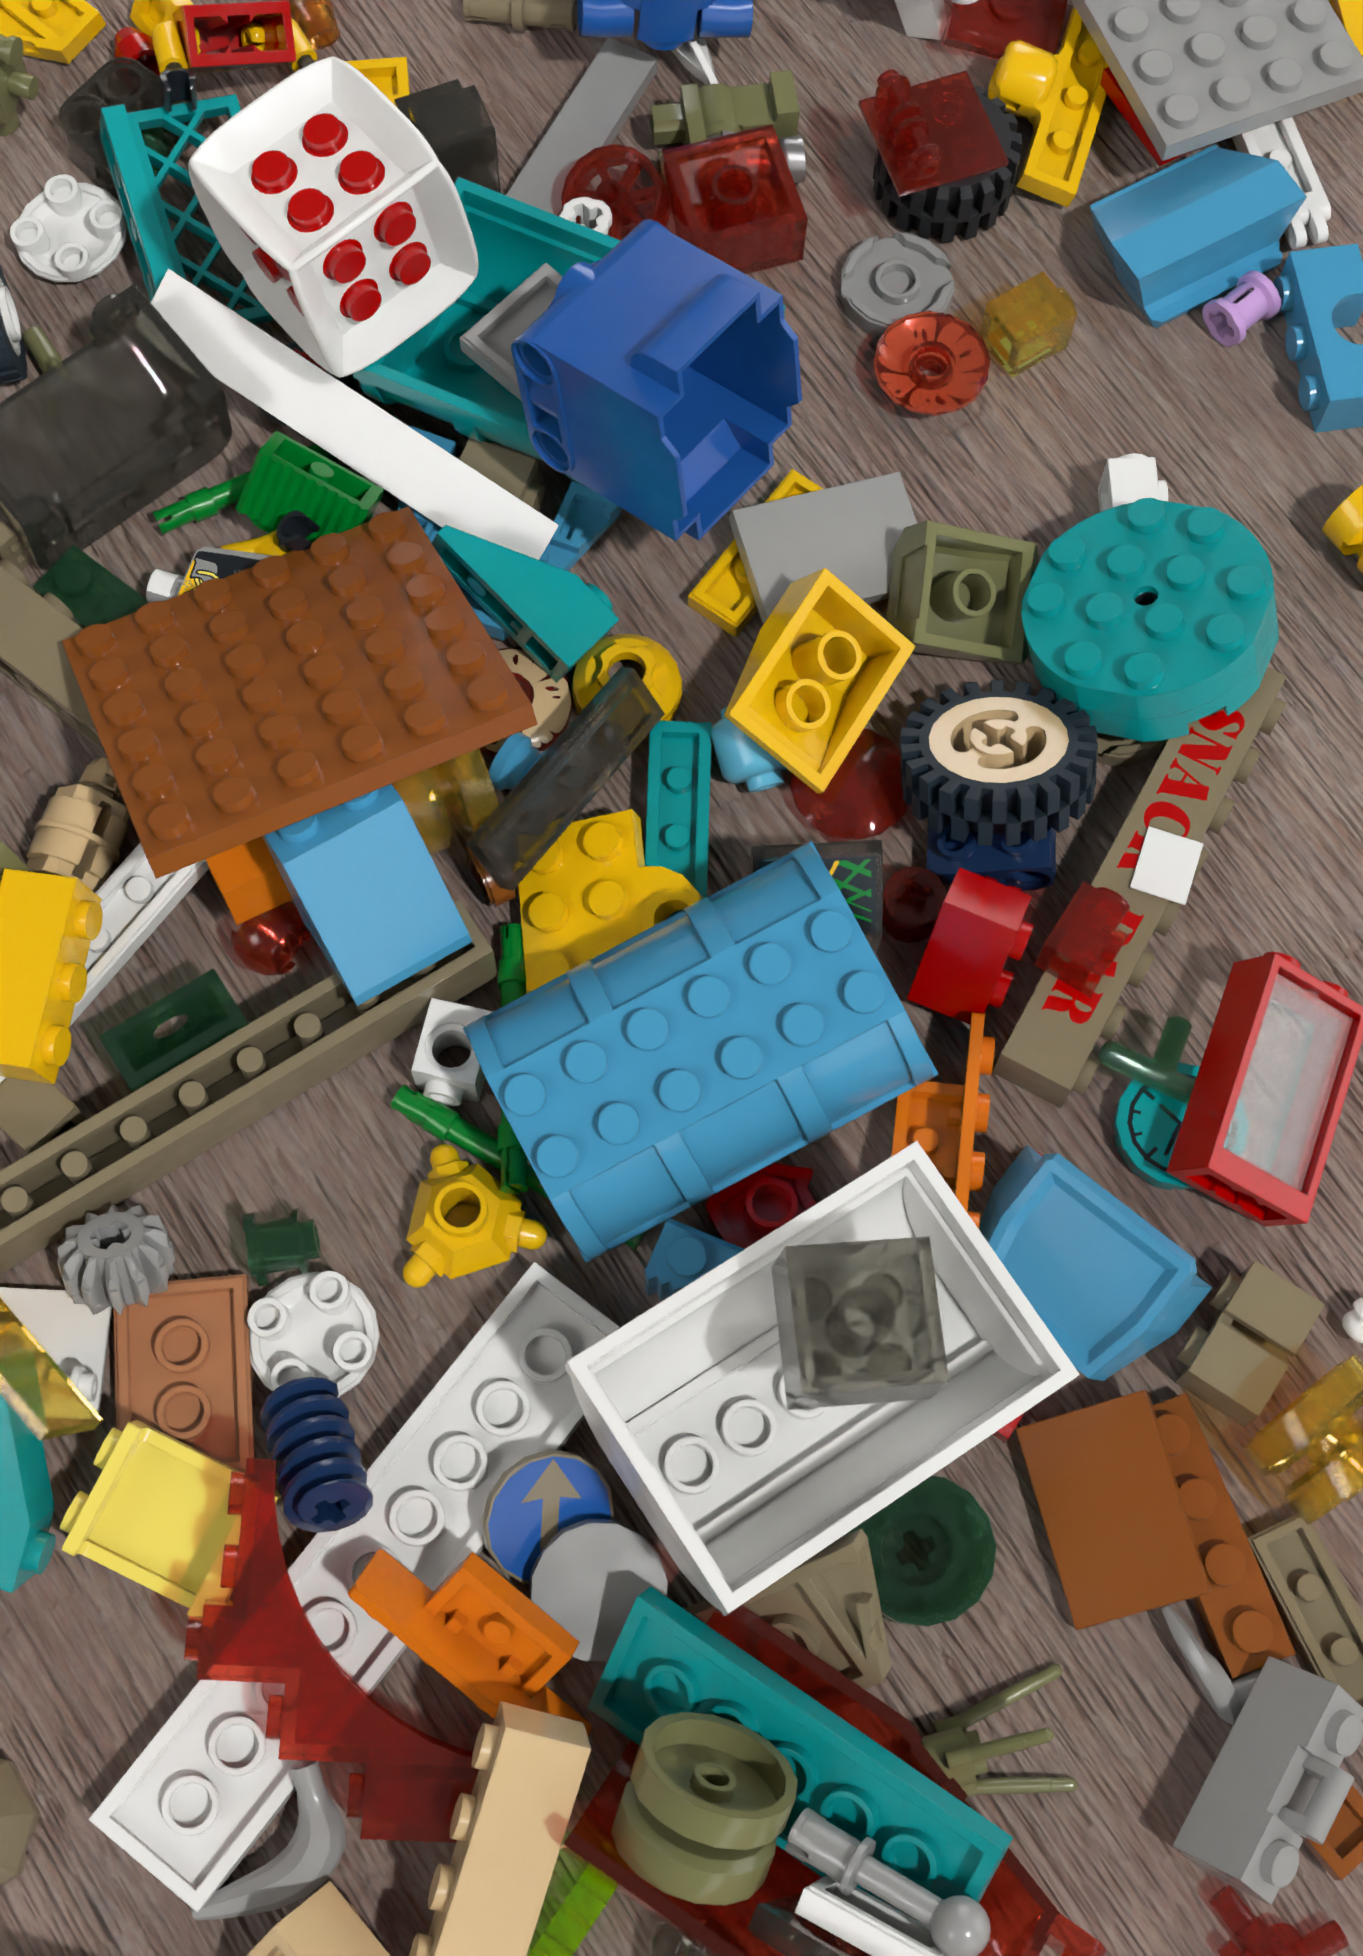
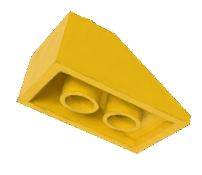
[724,568,916,794]

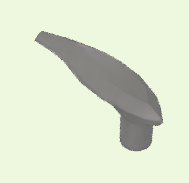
[1161,1605,1261,1725]

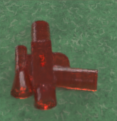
[1208,1884,1349,1956]

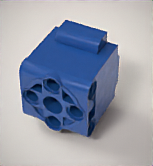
[511,219,802,541]

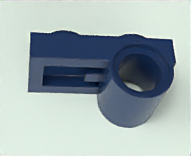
[926,818,1056,891]

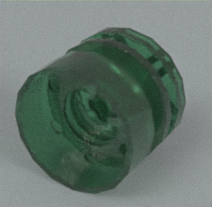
[842,1476,996,1626]

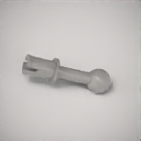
[785,1807,991,1956]

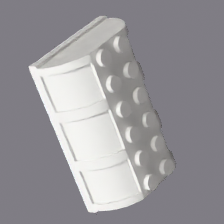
[564,1141,1080,1616]

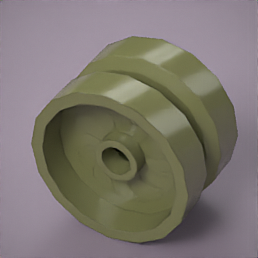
[611,1712,798,1906]

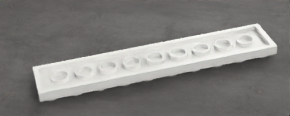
[88,1262,620,1912]

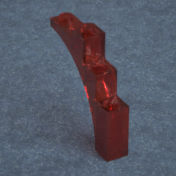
[184,1457,479,1843]

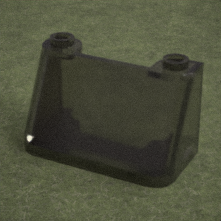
[0,284,232,569]

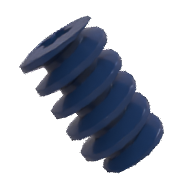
[260,1377,373,1533]

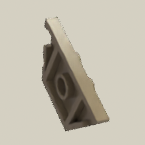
[685,1528,892,1706]

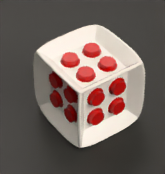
[188,56,479,377]

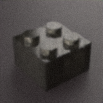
[771,1236,949,1410]

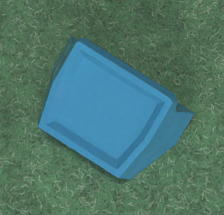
[1089,144,1307,328]
[979,1144,1212,1381]

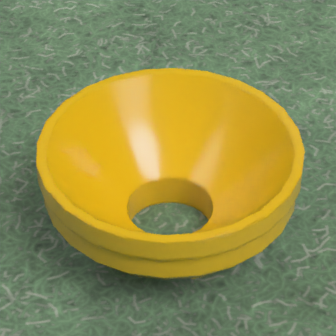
[572,634,682,741]

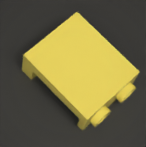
[60,1420,282,1627]

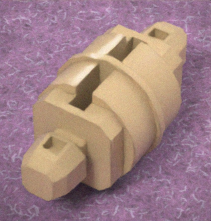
[26,757,130,893]

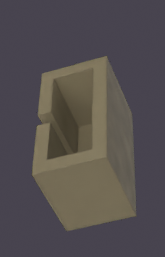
[1175,1260,1325,1427]

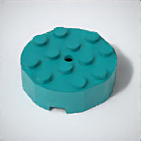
[1021,498,1279,742]

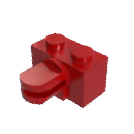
[907,867,1034,1025]

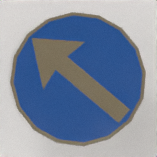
[481,1450,614,1584]

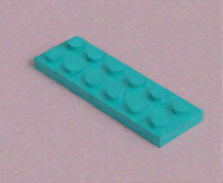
[587,1586,1013,1918]

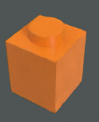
[205,836,293,925]

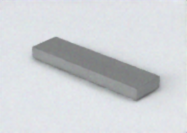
[506,37,658,216]

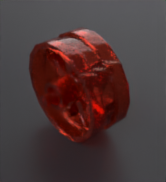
[561,144,672,241]

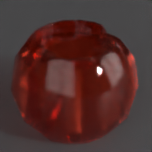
[230,901,311,976]

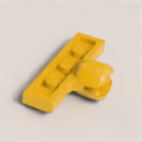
[987,6,1109,208]

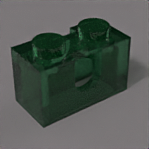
[99,968,248,1092]

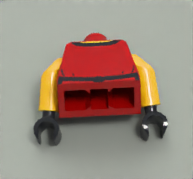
[152,0,318,112]

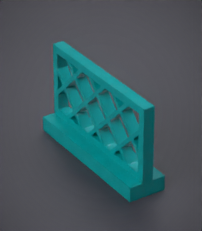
[99,94,275,350]

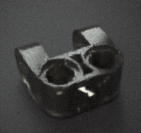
[58,57,208,202]

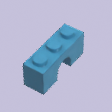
[1273,243,1363,433]

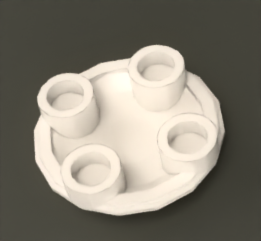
[10,174,127,282]
[247,1271,380,1398]

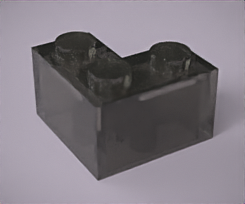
[394,79,501,193]

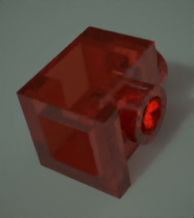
[1035,881,1130,998]

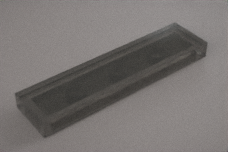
[466,667,665,891]

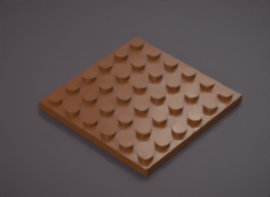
[62,506,538,879]

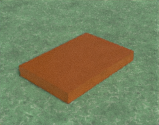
[1016,1389,1212,1630]

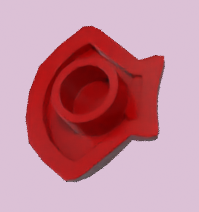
[706,1162,816,1249]

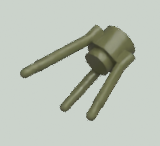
[920,1664,1077,1799]

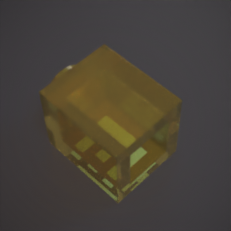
[979,271,1077,378]

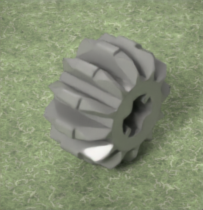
[57,1204,176,1316]

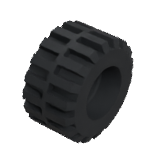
[873,80,1022,243]

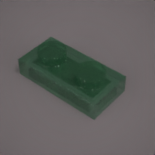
[33,545,148,629]

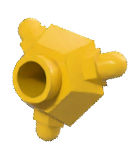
[402,1144,547,1288]

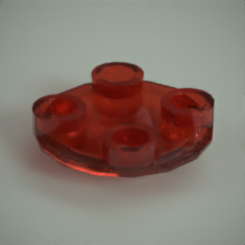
[790,728,909,845]

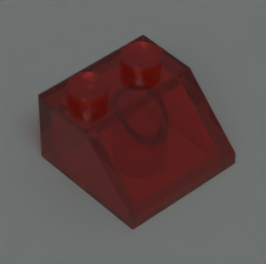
[662,124,808,274]

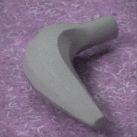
[190,1757,346,1920]

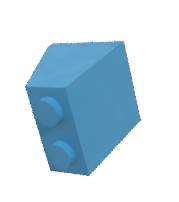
[262,784,472,1006]

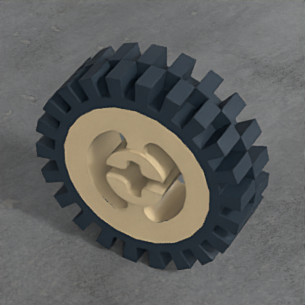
[900,680,1098,846]

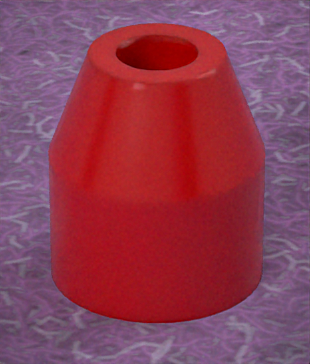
[114,27,160,89]

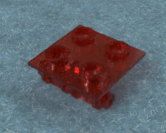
[858,69,1009,197]

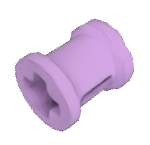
[1202,270,1281,347]

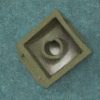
[886,520,1039,664]

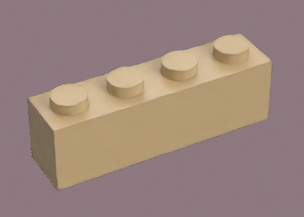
[409,1701,591,1956]

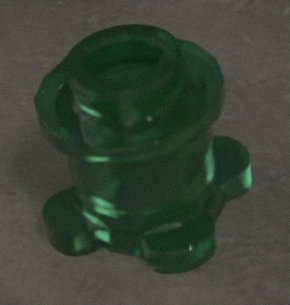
[243,1208,321,1286]

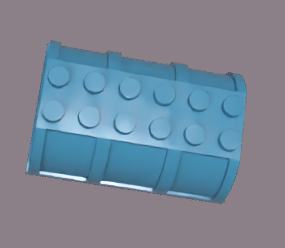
[463,842,938,1263]

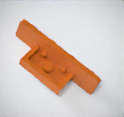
[891,1012,995,1229]
[348,1549,592,1736]

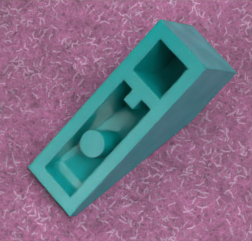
[432,525,619,683]
[0,1354,56,1593]

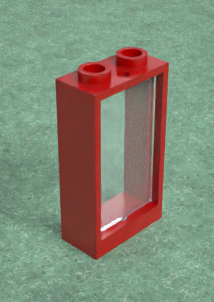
[1166,952,1363,1227]

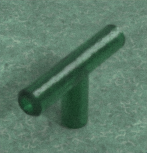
[1098,1016,1195,1105]

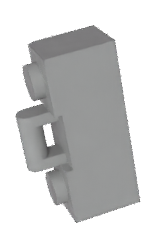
[1172,1656,1363,1905]

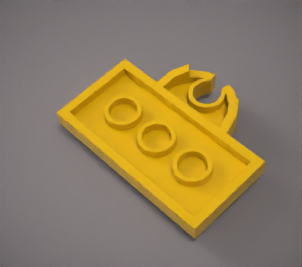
[515,809,703,993]

